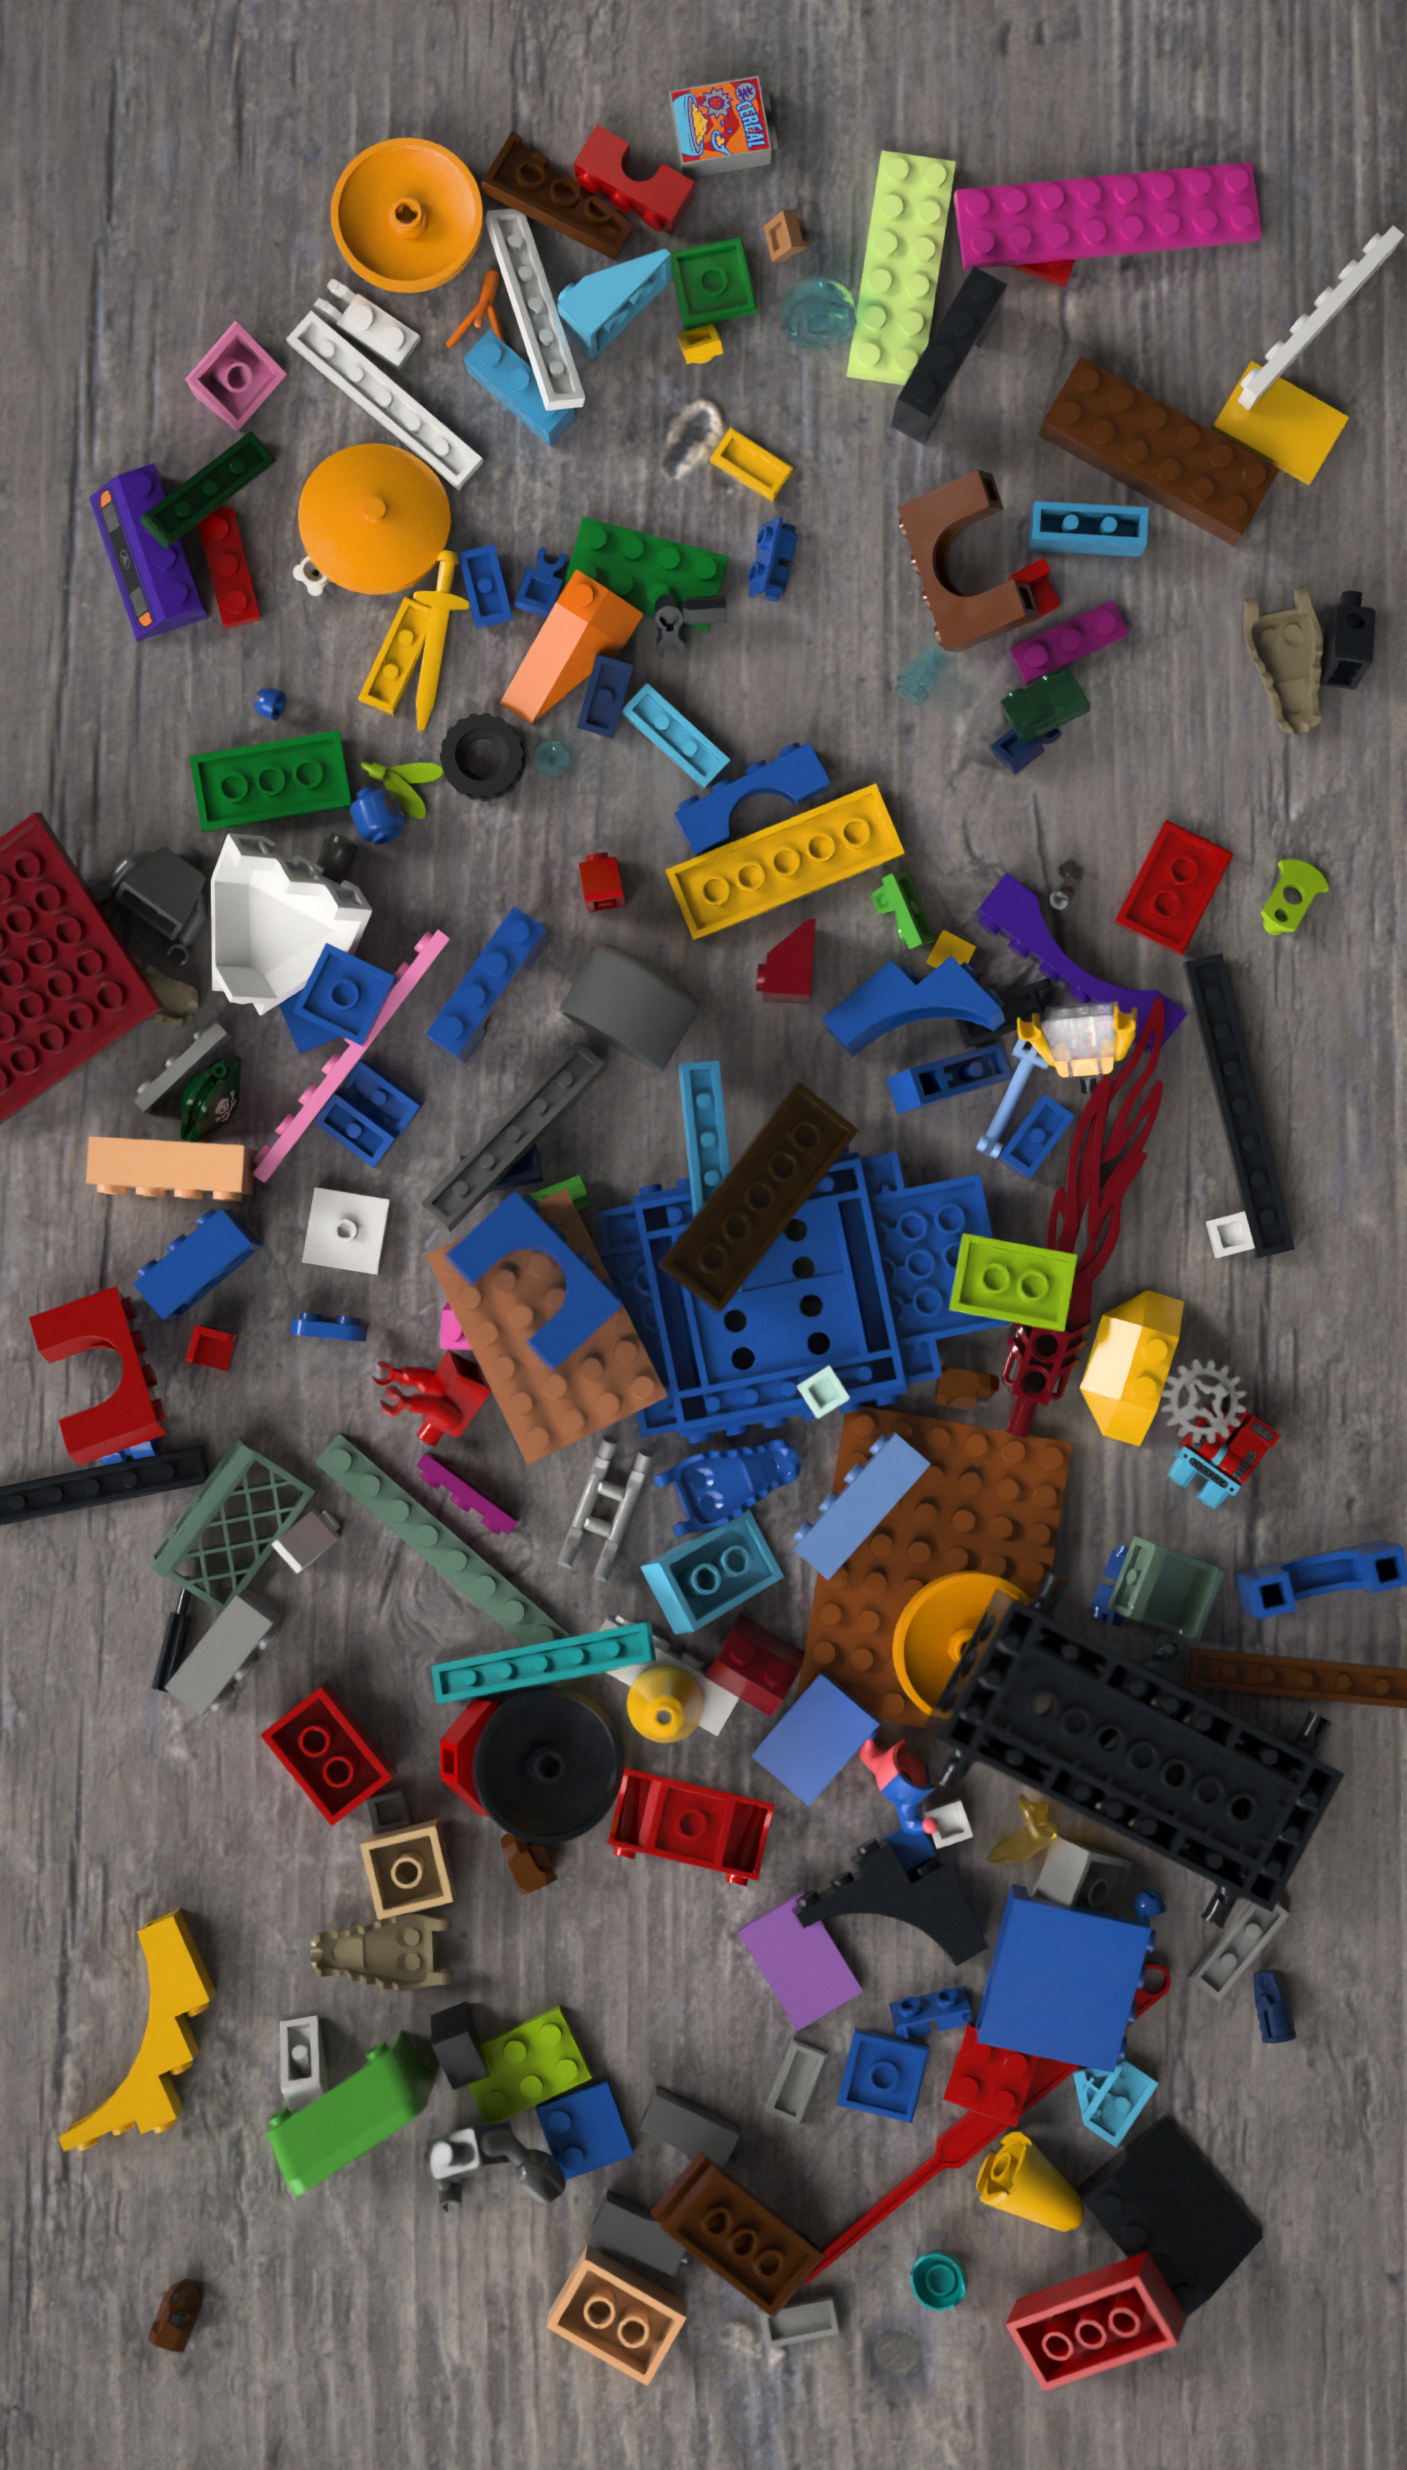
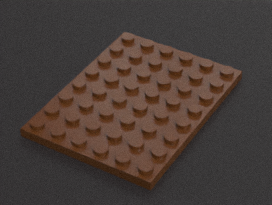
[795,1406,1073,1728]

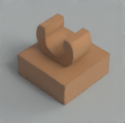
[763,210,812,263]

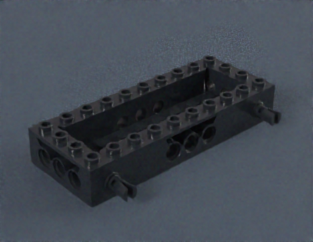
[924,1571,1345,1929]

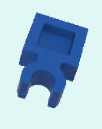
[515,547,565,618]

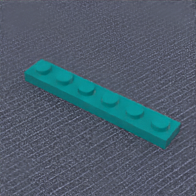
[431,1622,657,1704]

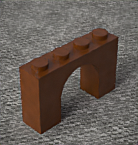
[898,470,1040,652]

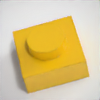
[677,323,723,364]

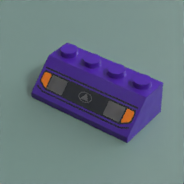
[89,463,209,641]

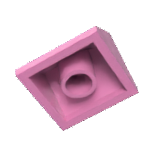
[185,321,287,431]

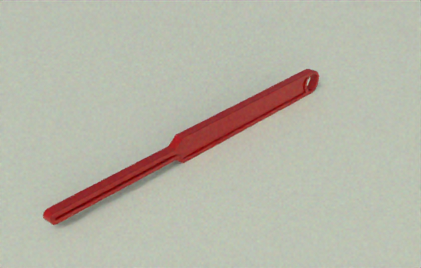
[804,1961,1171,2283]

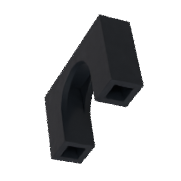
[891,266,1007,445]

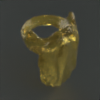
[987,1793,1059,1865]

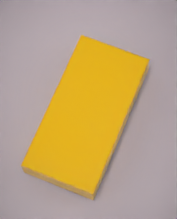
[710,427,794,503]

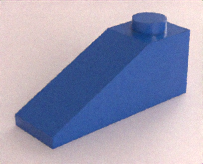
[886,1042,1012,1115]

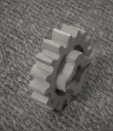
[1161,1360,1246,1443]

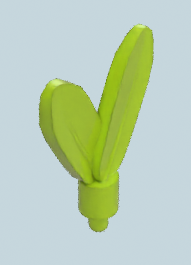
[360,762,444,820]

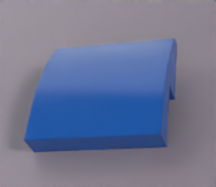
[313,1058,423,1168]

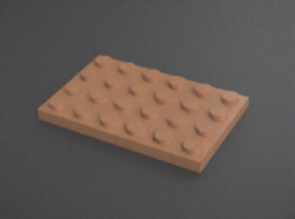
[426,1188,668,1465]

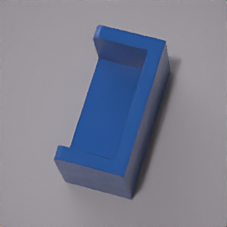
[996,1093,1075,1180]

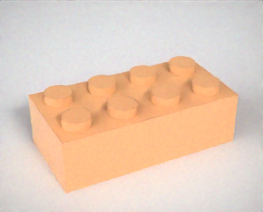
[86,1137,256,1202]

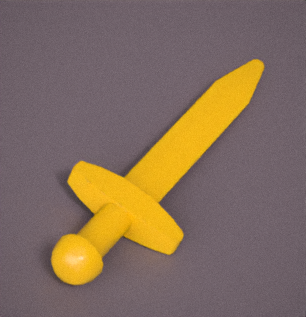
[413,550,470,732]

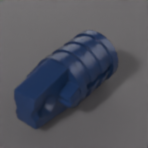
[1253,1969,1297,2043]

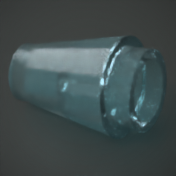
[895,646,946,705]

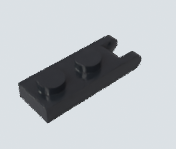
[954,978,1062,1049]

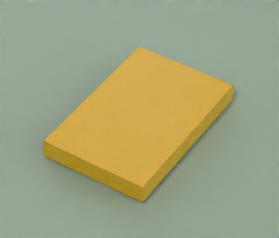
[1211,360,1349,486]

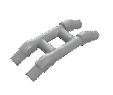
[557,1436,653,1582]

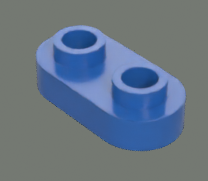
[290,1312,368,1342]

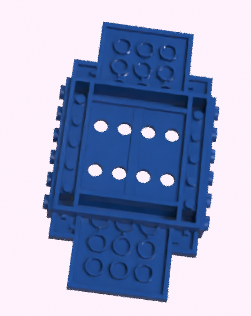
[596,1146,1011,1443]

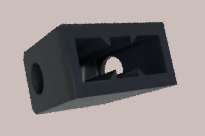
[1320,591,1376,690]

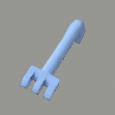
[976,1037,1048,1158]

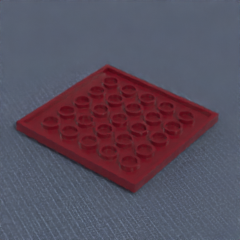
[0,812,164,1125]

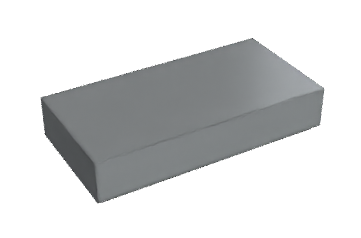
[764,2037,829,2126]
[758,2292,841,2349]

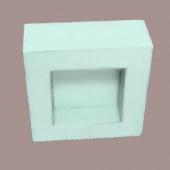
[796,1365,850,1419]

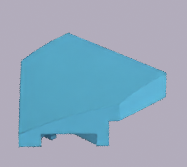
[1073,2059,1159,2148]

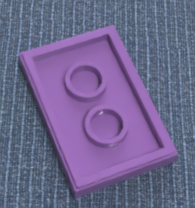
[738,1890,863,2031]

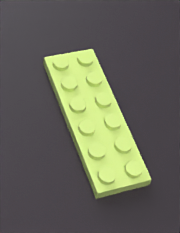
[847,150,956,385]

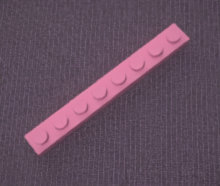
[252,929,451,1183]

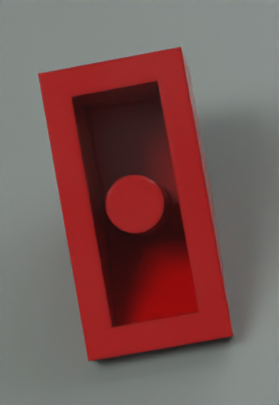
[579,852,625,913]

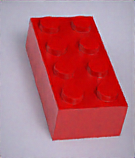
[1005,2251,1187,2391]

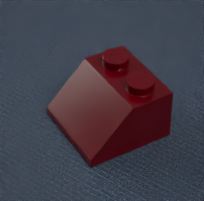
[756,918,816,1004]
[704,1614,804,1716]

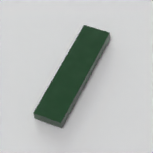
[139,431,277,550]

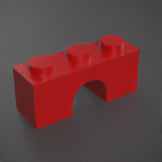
[574,124,695,234]

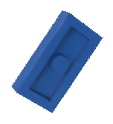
[458,544,513,630]

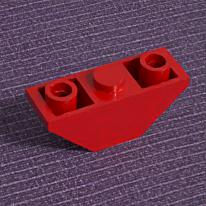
[440,1698,498,1817]

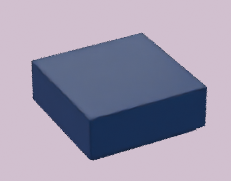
[884,1828,937,1872]

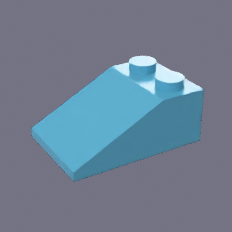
[557,249,672,360]
[640,1510,784,1635]

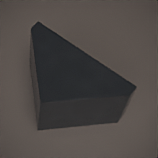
[431,2001,490,2090]

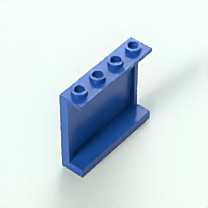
[975,1884,1155,2073]

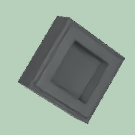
[366,1786,413,1834]

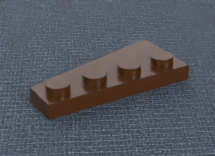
[480,130,633,261]

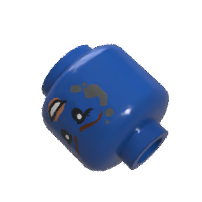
[349,785,406,845]

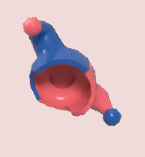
[858,1728,939,1835]

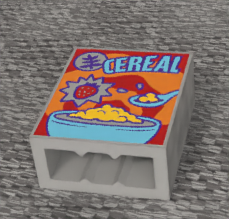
[669,76,777,178]

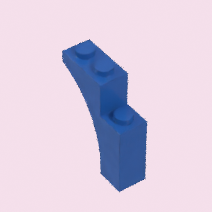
[822,956,1005,1058]

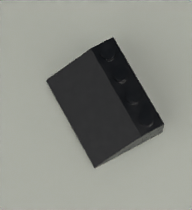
[1076,2115,1263,2317]

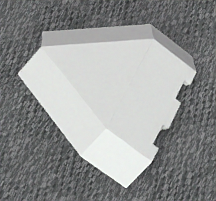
[211,833,372,1016]

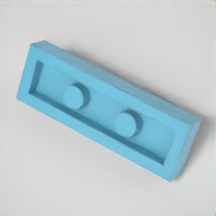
[621,683,731,790]

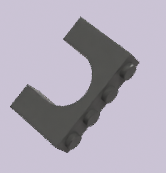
[590,2085,744,2276]

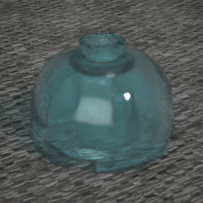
[780,274,857,349]

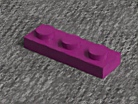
[1009,600,1129,686]
[416,1452,519,1535]

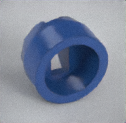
[254,688,286,720]
[1133,1889,1167,1921]

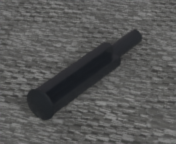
[151,1575,192,1693]

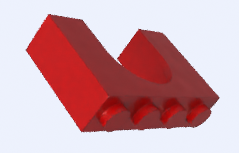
[29,1286,168,1466]

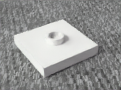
[302,1187,391,1275]

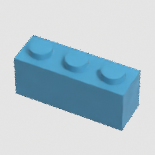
[464,329,576,447]
[1027,501,1149,557]

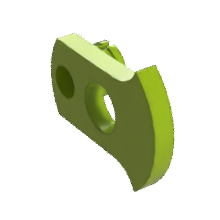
[1260,859,1329,936]

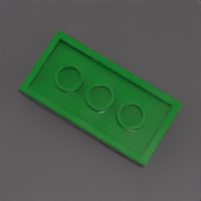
[563,517,729,633]
[189,730,353,833]

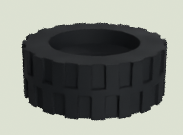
[440,713,526,801]

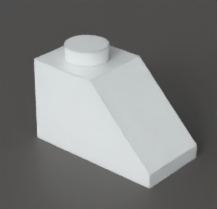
[271,1508,341,1573]
[280,2015,329,2111]

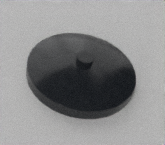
[472,1687,624,1844]

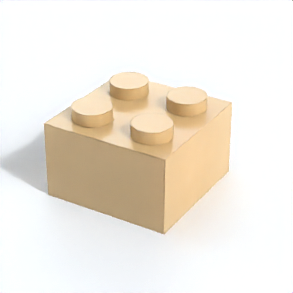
[360,1818,457,1920]

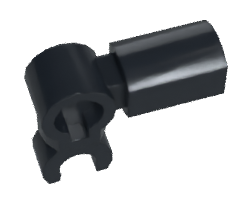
[654,594,727,657]

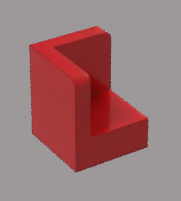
[1008,558,1060,624]
[185,1325,239,1371]

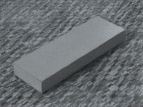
[1188,1900,1292,2003]

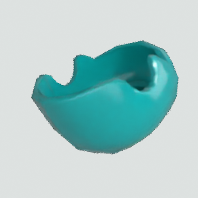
[910,2249,969,2312]

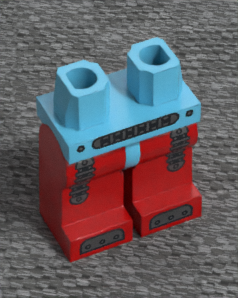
[1167,1396,1281,1509]

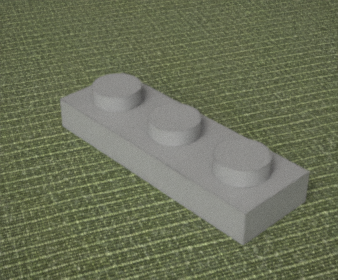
[133,1022,233,1115]

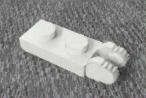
[314,279,421,370]

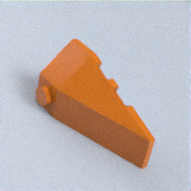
[500,569,644,724]

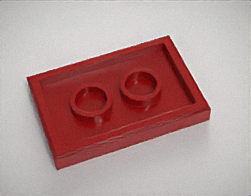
[1113,820,1234,956]

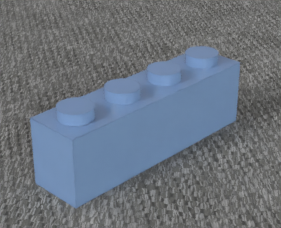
[792,1432,931,1580]

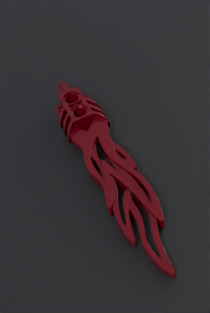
[1001,997,1164,1439]

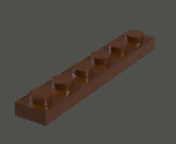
[1187,1647,1407,1708]

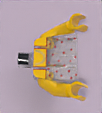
[1017,1001,1138,1094]

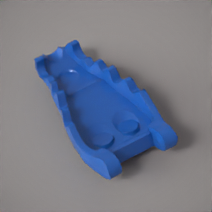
[653,1439,801,1538]

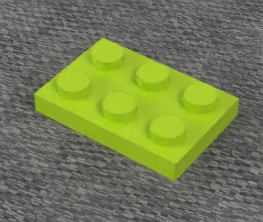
[949,1233,1078,1332]
[468,2005,593,2125]

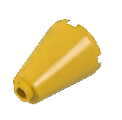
[627,1665,704,1743]
[976,2132,1085,2232]

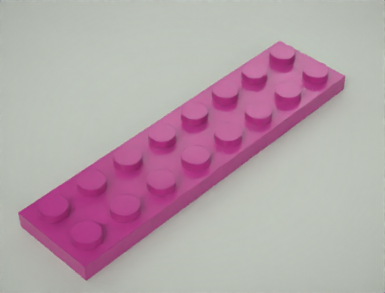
[954,162,1262,270]

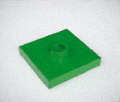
[670,237,758,330]

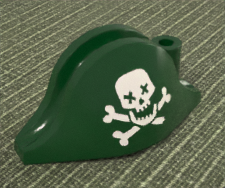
[180,1053,241,1143]

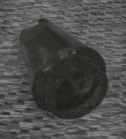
[316,831,359,883]

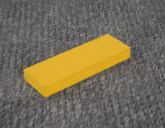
[358,596,431,717]

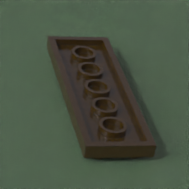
[657,1082,859,1314]

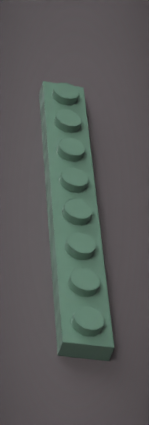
[314,1433,570,1647]

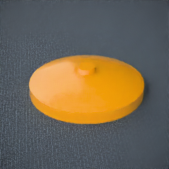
[331,138,484,293]
[298,443,451,595]
[893,1571,1031,1716]

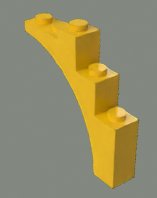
[58,1908,216,2152]

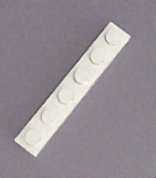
[485,209,586,411]
[1237,225,1404,411]
[286,311,483,490]

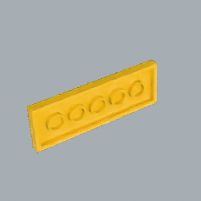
[665,783,905,942]

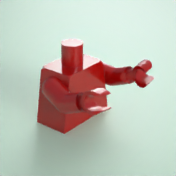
[372,1349,491,1446]

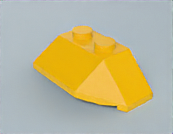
[1079,1290,1184,1447]

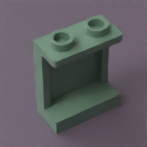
[1107,1536,1224,1641]

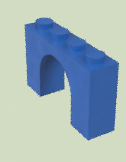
[426,906,551,1064]
[445,1191,622,1371]
[1233,1539,1407,1619]

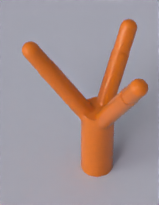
[447,270,505,348]

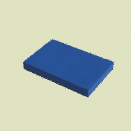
[751,1670,882,1806]

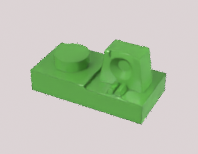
[870,871,937,949]

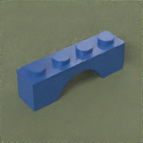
[674,742,831,857]

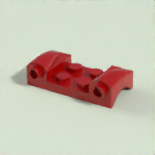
[607,1768,775,1886]

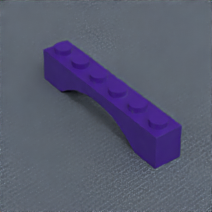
[975,873,1188,1053]

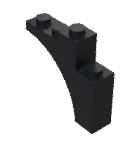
[791,1838,989,1966]

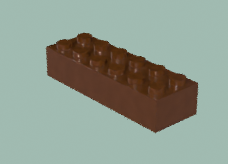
[1038,356,1280,547]

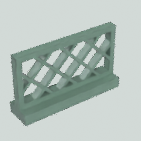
[149,1436,316,1613]

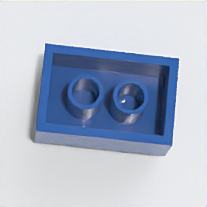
[133,1208,263,1320]

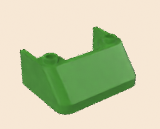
[266,2030,436,2196]

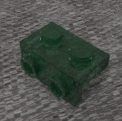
[1001,668,1090,744]

